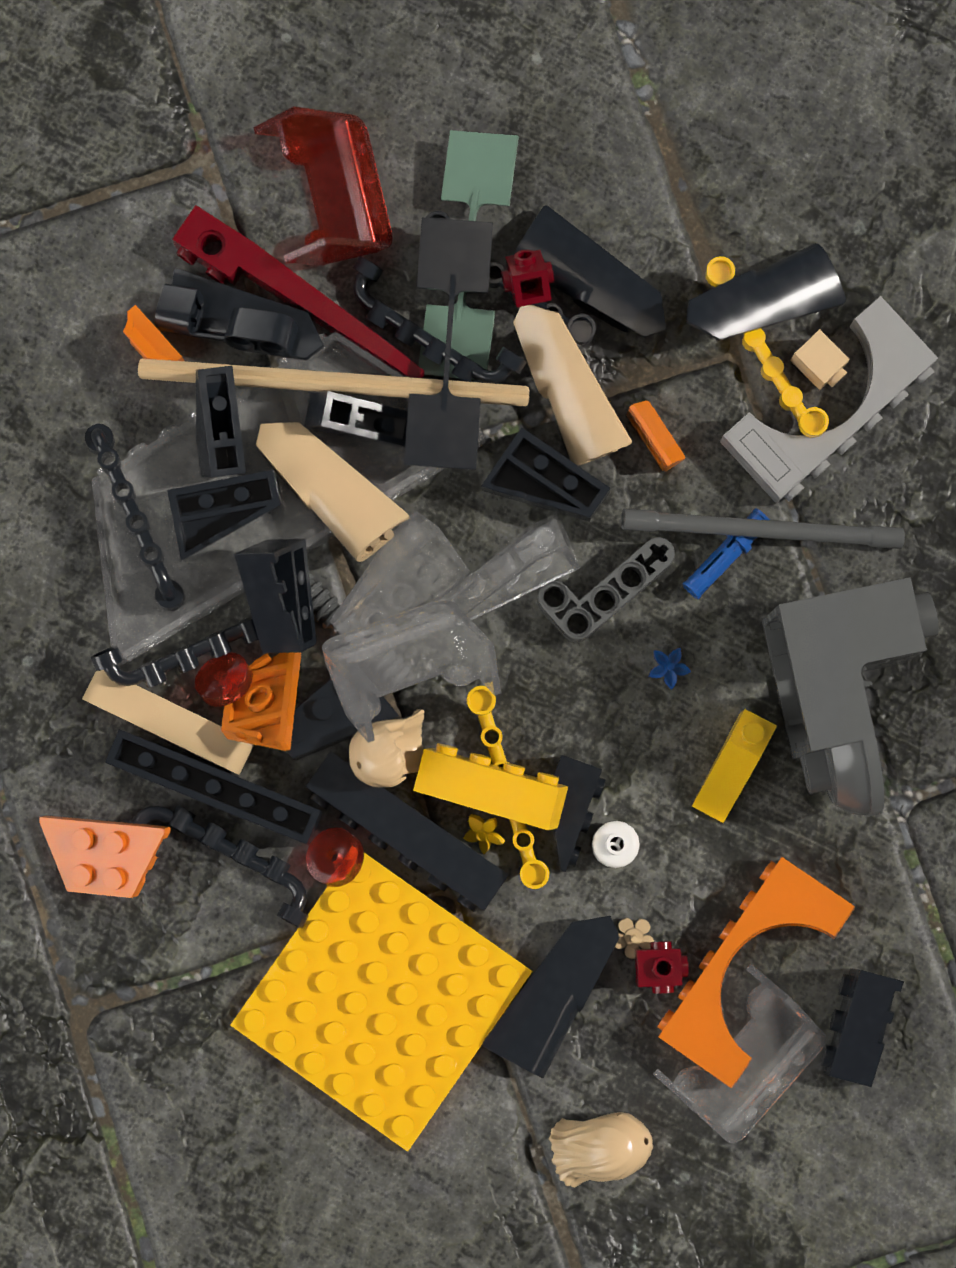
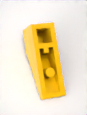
[691,709,777,823]

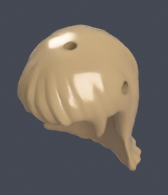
[349,709,424,788]
[549,1112,653,1188]

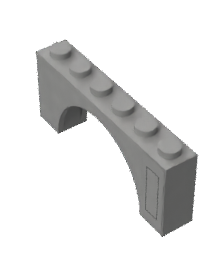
[720,296,938,504]

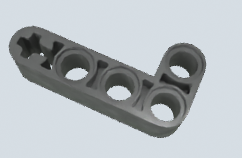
[537,537,675,643]

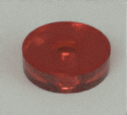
[195,653,253,707]
[306,828,364,887]

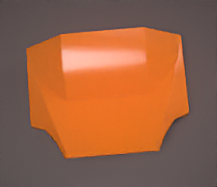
[123,305,184,361]

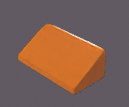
[626,401,685,472]

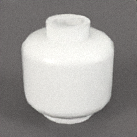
[592,821,640,868]

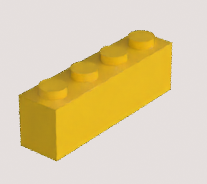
[413,743,568,830]

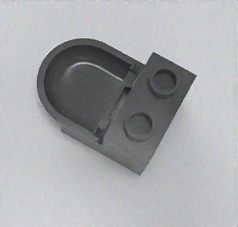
[762,577,939,817]

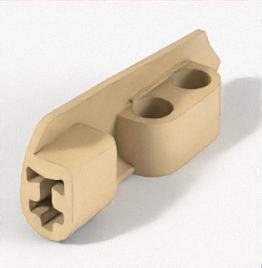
[513,305,632,466]
[256,422,409,562]

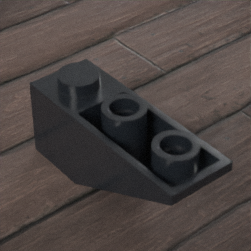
[554,755,606,872]

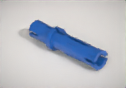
[682,508,769,600]

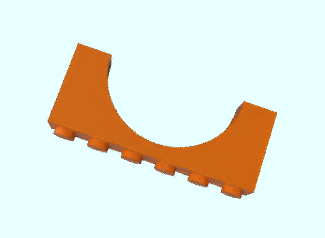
[657,857,855,1089]

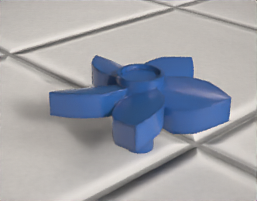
[648,648,691,690]

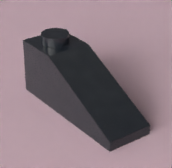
[196,366,246,478]
[304,391,408,448]

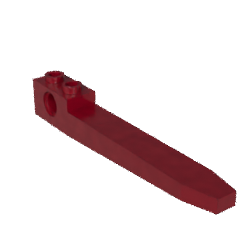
[172,205,424,378]

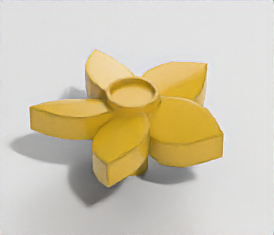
[463,814,505,855]

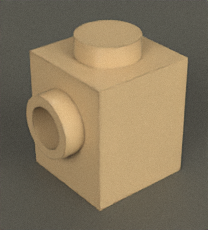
[790,329,850,390]

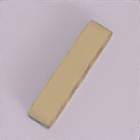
[82,670,254,775]

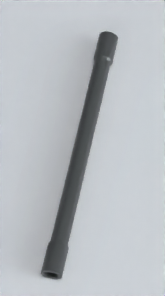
[621,508,905,549]

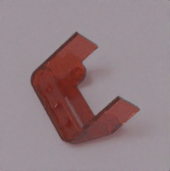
[253,106,393,265]

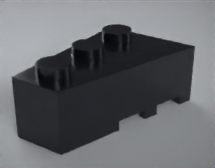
[481,428,610,522]
[167,469,282,561]
[234,538,317,653]
[287,661,401,760]
[821,968,904,1087]

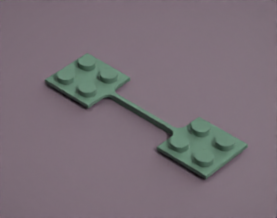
[418,130,519,380]

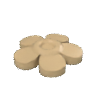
[615,918,654,959]

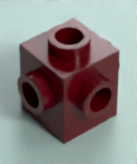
[501,250,554,307]
[635,941,688,994]

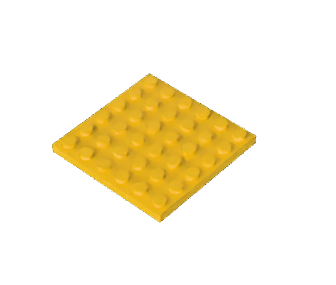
[230,847,533,1152]

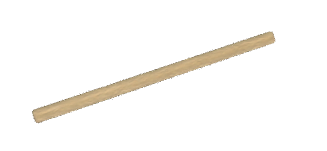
[138,358,530,406]

